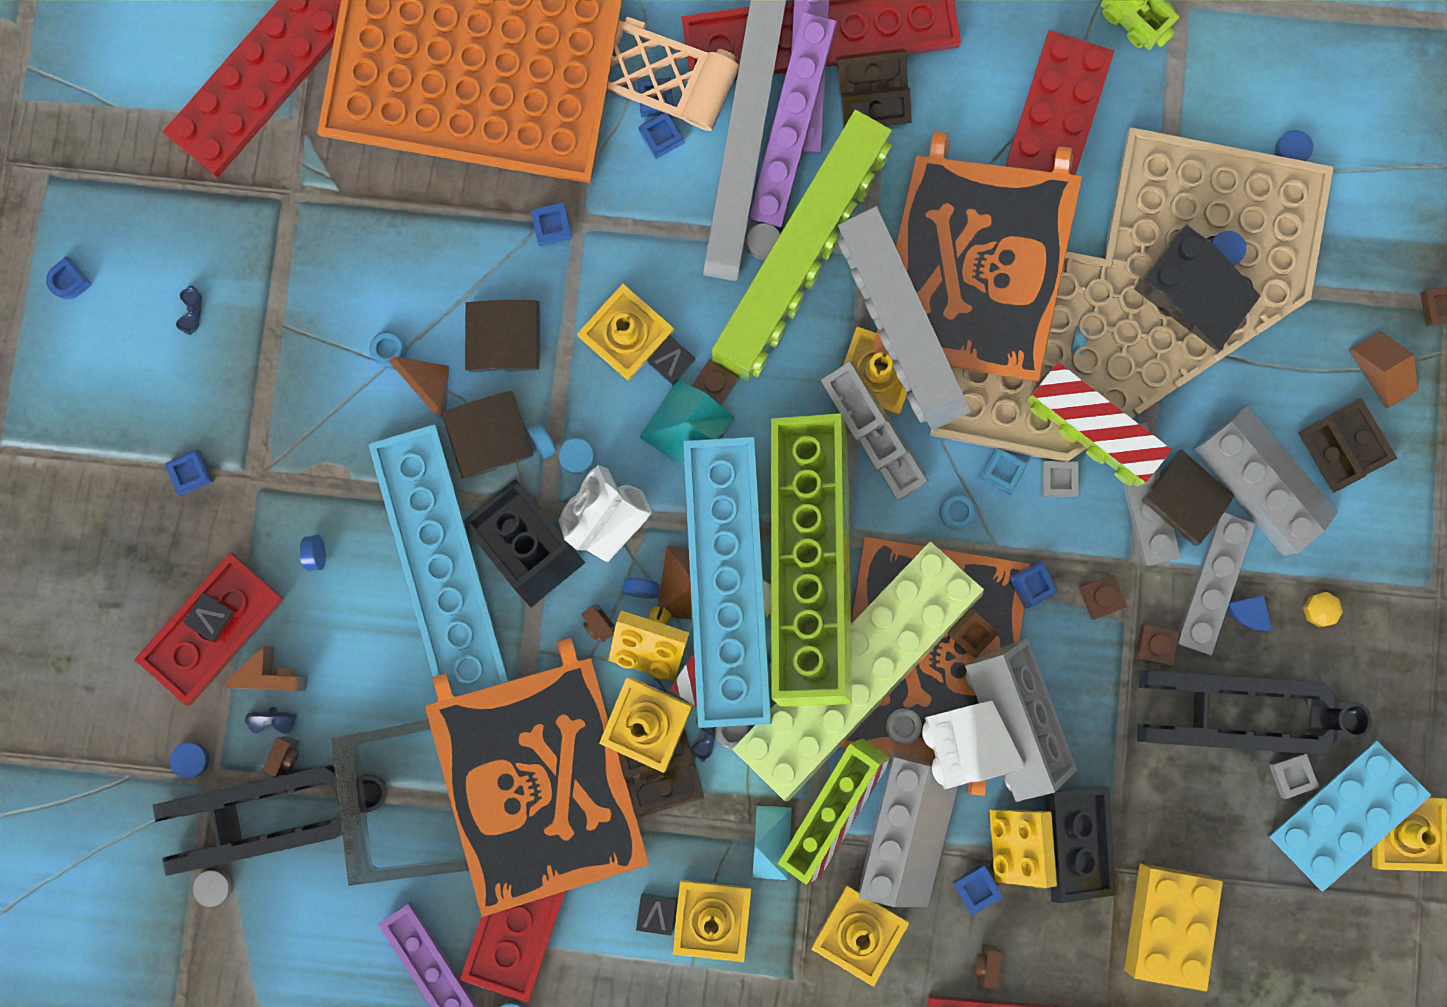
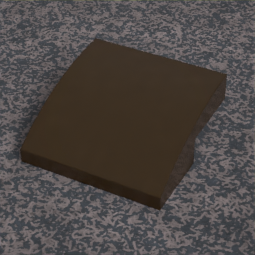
[836,48,912,129]
[465,300,540,373]
[441,391,533,479]
[1298,398,1398,493]
[1142,449,1234,546]
[618,728,705,818]

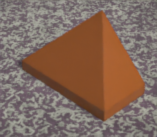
[389,356,449,418]
[658,546,692,620]

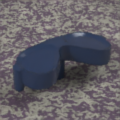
[176,286,202,335]
[245,707,297,734]
[691,717,716,762]

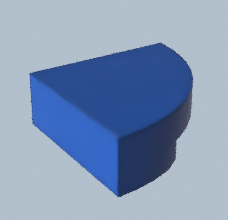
[1227,596,1272,631]

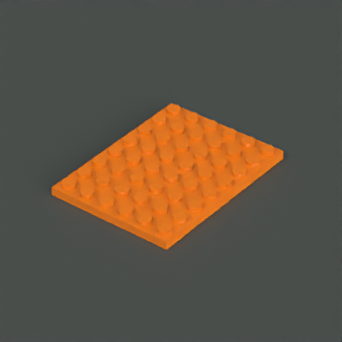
[317,0,623,184]

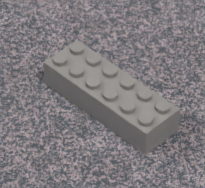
[837,206,972,430]

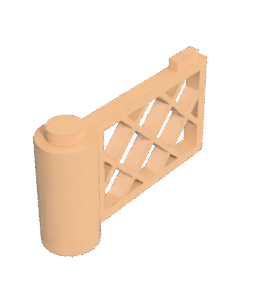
[607,17,739,131]

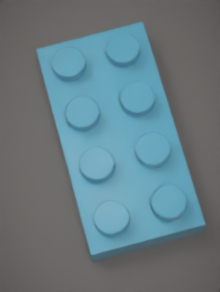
[1268,740,1431,892]

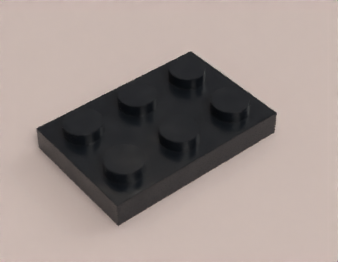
[1045,786,1116,903]

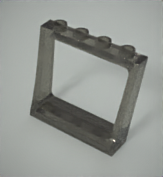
[331,719,469,886]

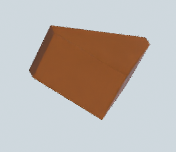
[1349,332,1418,408]

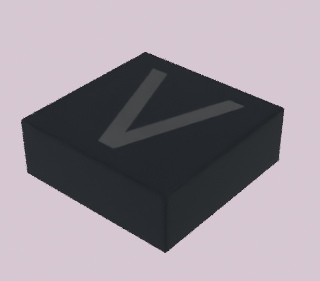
[647,336,696,385]
[183,593,236,642]
[636,893,677,936]

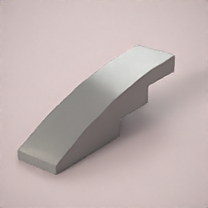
[821,361,930,500]

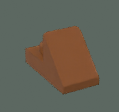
[225,646,307,691]

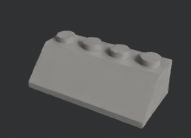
[1193,405,1338,556]
[965,638,1077,802]
[858,750,958,907]

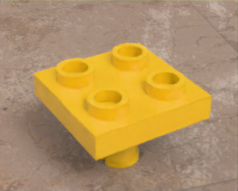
[577,284,675,382]
[843,327,907,416]
[608,607,689,682]
[599,677,694,773]
[1372,797,1447,871]
[990,809,1057,888]
[672,880,751,962]
[811,884,909,987]

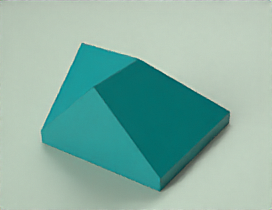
[639,380,735,467]

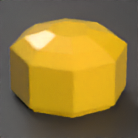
[1303,592,1343,627]

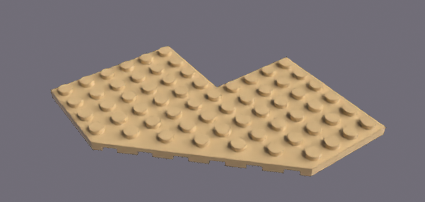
[929,127,1334,462]

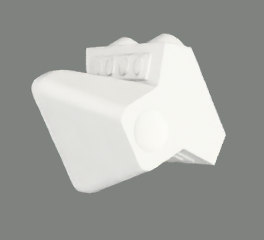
[558,465,652,562]
[922,701,1024,789]

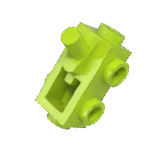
[1100,0,1180,51]

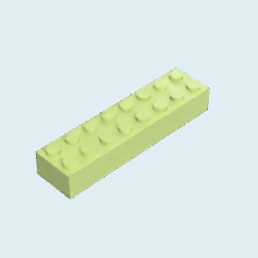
[732,541,984,801]

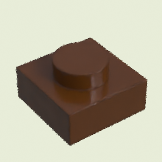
[1420,287,1447,326]
[692,359,739,405]
[1079,574,1127,620]
[581,604,615,642]
[947,608,999,659]
[1135,624,1180,666]
[262,736,299,777]
[974,944,1003,989]

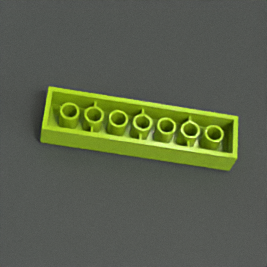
[712,109,893,383]
[771,413,852,707]

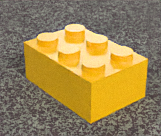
[1124,863,1223,991]

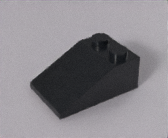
[1134,224,1261,352]
[464,478,585,607]

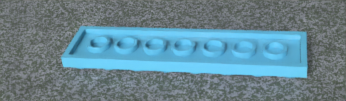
[368,424,510,697]
[683,437,771,728]

